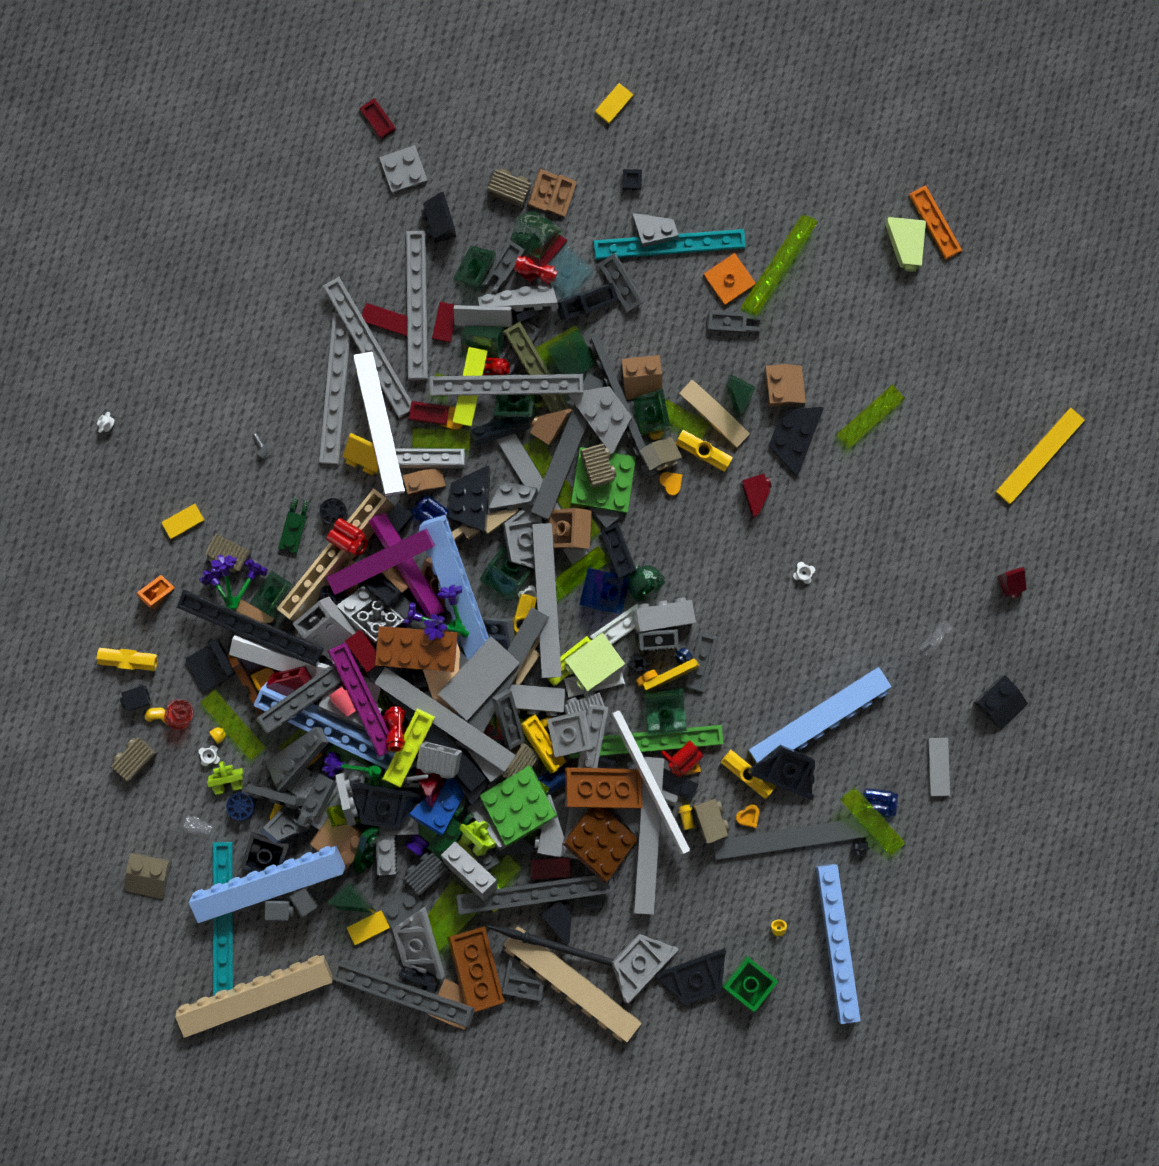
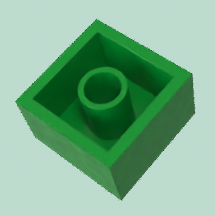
[722,955,779,1012]

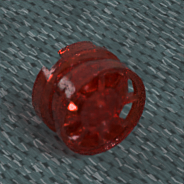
[164,699,194,730]

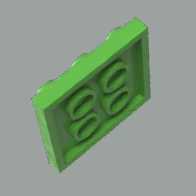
[571,447,636,514]
[480,766,558,847]

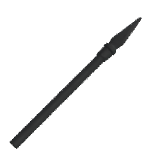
[487,925,614,967]

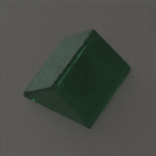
[510,210,563,260]
[453,246,497,291]
[461,325,505,358]
[726,375,756,418]
[633,389,670,436]
[494,394,536,417]
[250,571,294,619]
[327,883,376,913]

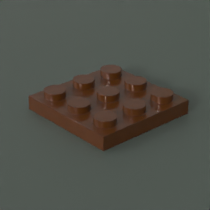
[562,808,637,883]

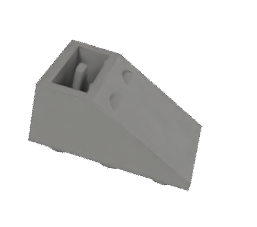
[336,586,405,643]
[292,597,356,662]
[534,794,564,857]

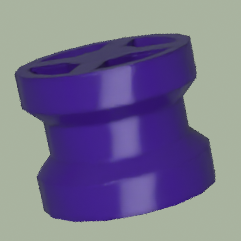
[406,834,430,856]

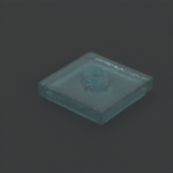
[547,244,594,297]

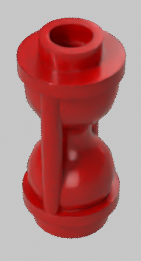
[514,256,558,284]
[483,358,510,376]
[386,706,405,752]

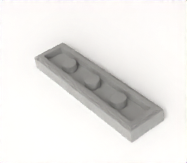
[395,448,465,468]

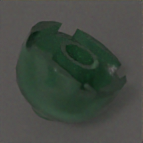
[626,565,665,602]

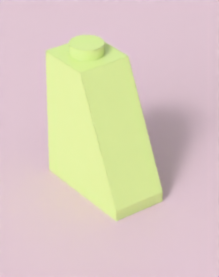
[885,217,926,272]

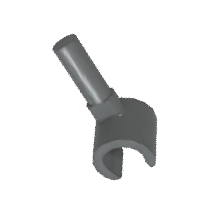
[253,433,270,460]

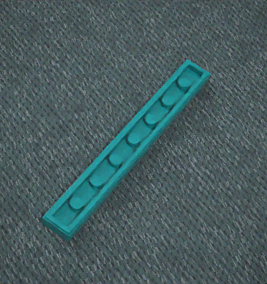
[594,229,746,260]
[213,842,233,996]

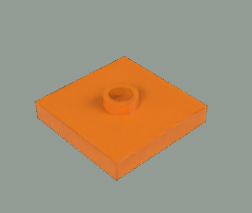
[703,253,756,305]

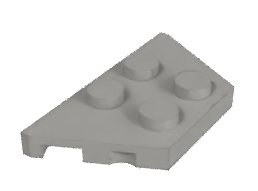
[569,386,632,454]
[503,500,542,570]
[393,907,445,979]
[612,934,679,1003]

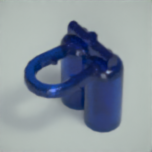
[411,495,449,523]
[862,788,899,818]

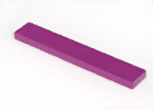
[368,513,445,619]
[326,528,435,595]
[327,642,391,757]

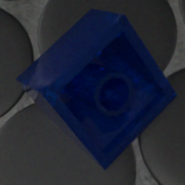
[579,567,630,614]

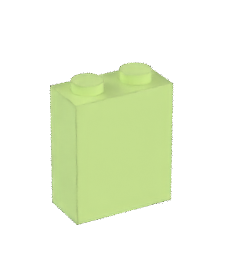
[564,633,625,692]

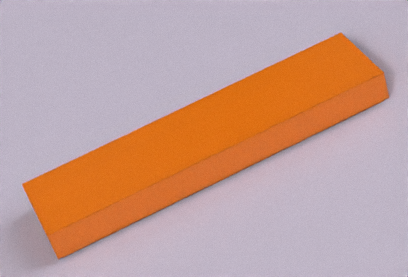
[909,185,962,260]

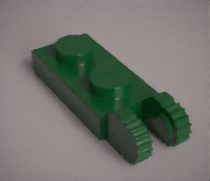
[278,497,310,553]
[427,805,474,859]
[353,826,380,874]

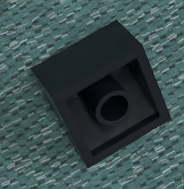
[421,192,456,243]
[974,675,1028,730]
[240,832,289,872]

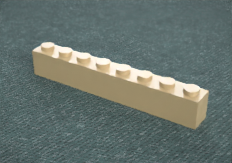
[276,488,394,622]
[504,926,642,1042]
[175,955,332,1038]

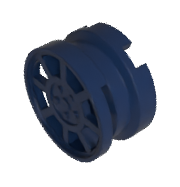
[226,793,255,820]

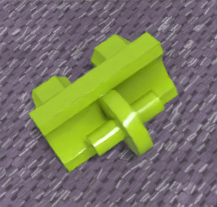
[207,761,244,795]
[459,821,496,856]

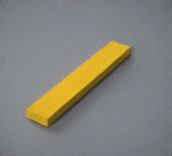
[995,408,1085,505]

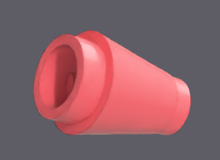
[329,687,356,717]

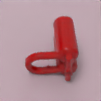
[326,518,368,556]
[661,740,704,777]

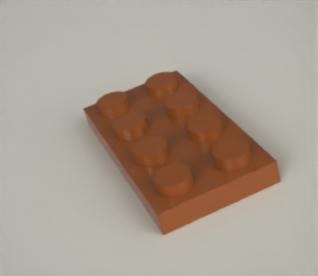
[375,626,458,672]
[565,768,643,809]
[447,926,505,1012]

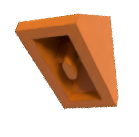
[136,575,175,610]

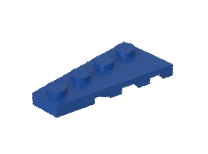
[407,777,464,836]

